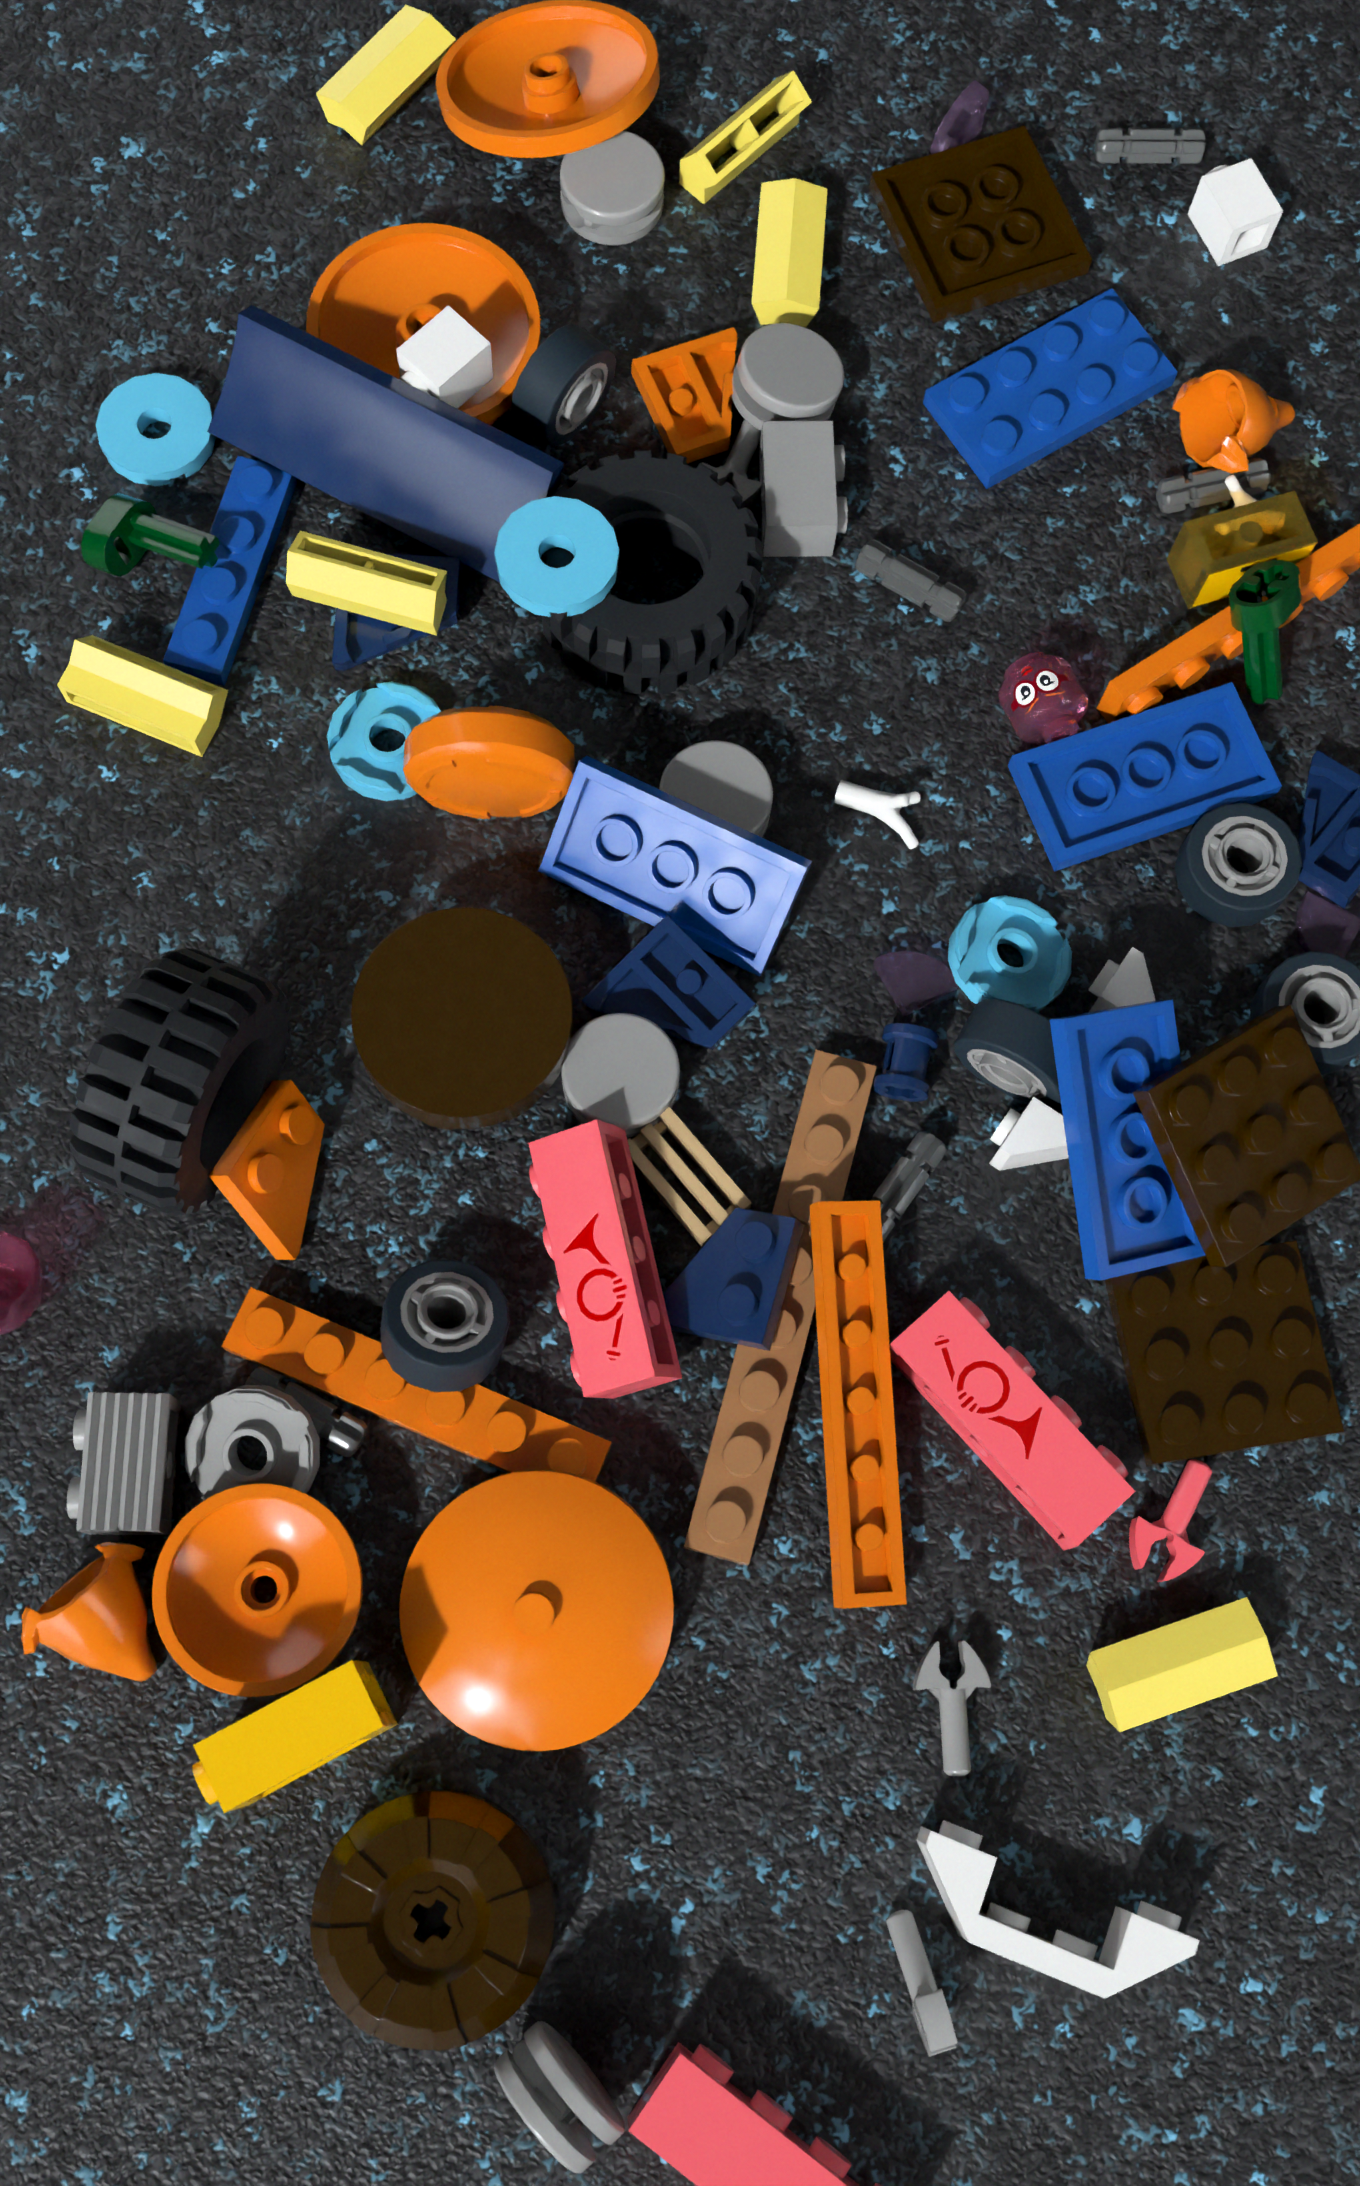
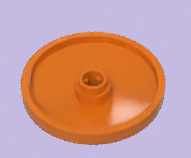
[436,0,660,158]
[306,223,541,424]
[399,1469,674,1751]

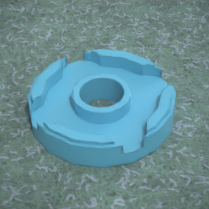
[96,373,216,486]
[494,496,619,617]
[327,681,441,801]
[948,895,1072,1013]

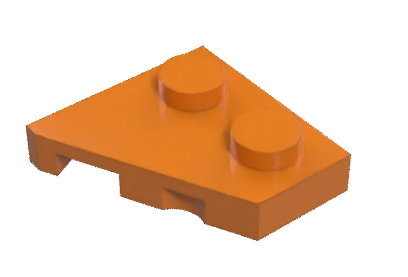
[631,327,737,464]
[209,1080,325,1260]

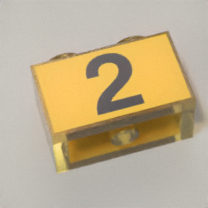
[1167,491,1318,609]

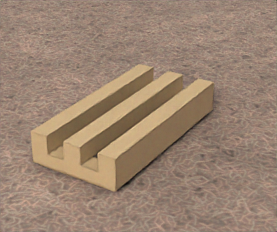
[628,1107,752,1247]

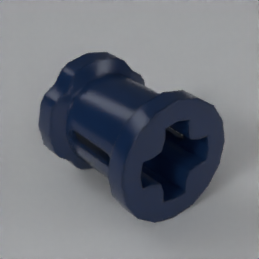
[874,1023,939,1102]

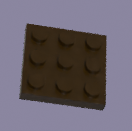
[869,125,1092,323]
[1132,1005,1360,1267]
[1105,1240,1344,1467]

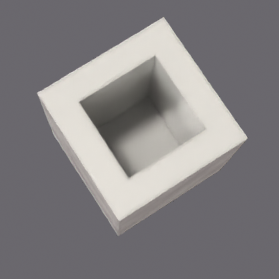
[1188,158,1283,266]
[396,305,493,409]

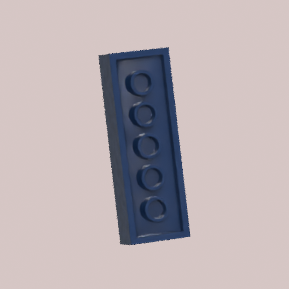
[207,305,564,582]

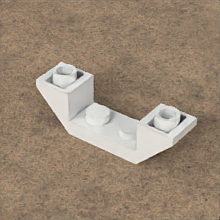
[989,947,1156,1171]
[916,1820,1199,1999]

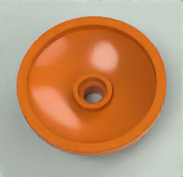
[152,1484,363,1697]

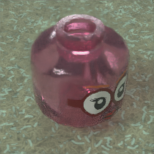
[998,652,1088,744]

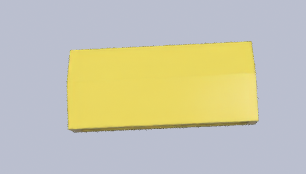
[316,5,456,146]
[679,70,812,204]
[752,178,828,328]
[286,531,447,636]
[57,635,228,757]
[1087,1597,1278,1732]

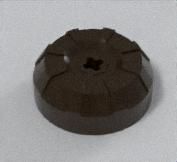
[351,907,573,1130]
[310,1789,556,2051]

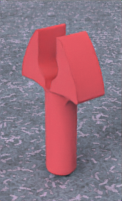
[1129,1459,1212,1582]

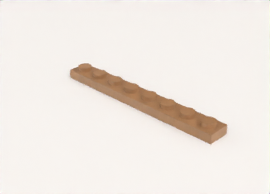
[683,1050,877,1566]

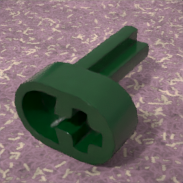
[81,493,220,576]
[1229,560,1301,704]

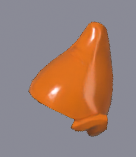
[1172,369,1295,474]
[21,1542,157,1682]

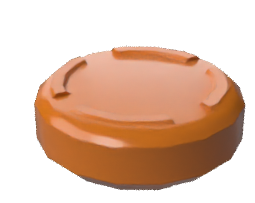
[403,706,575,819]

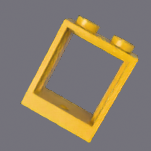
[192,1660,398,1813]

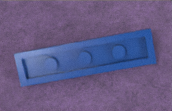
[163,456,297,686]

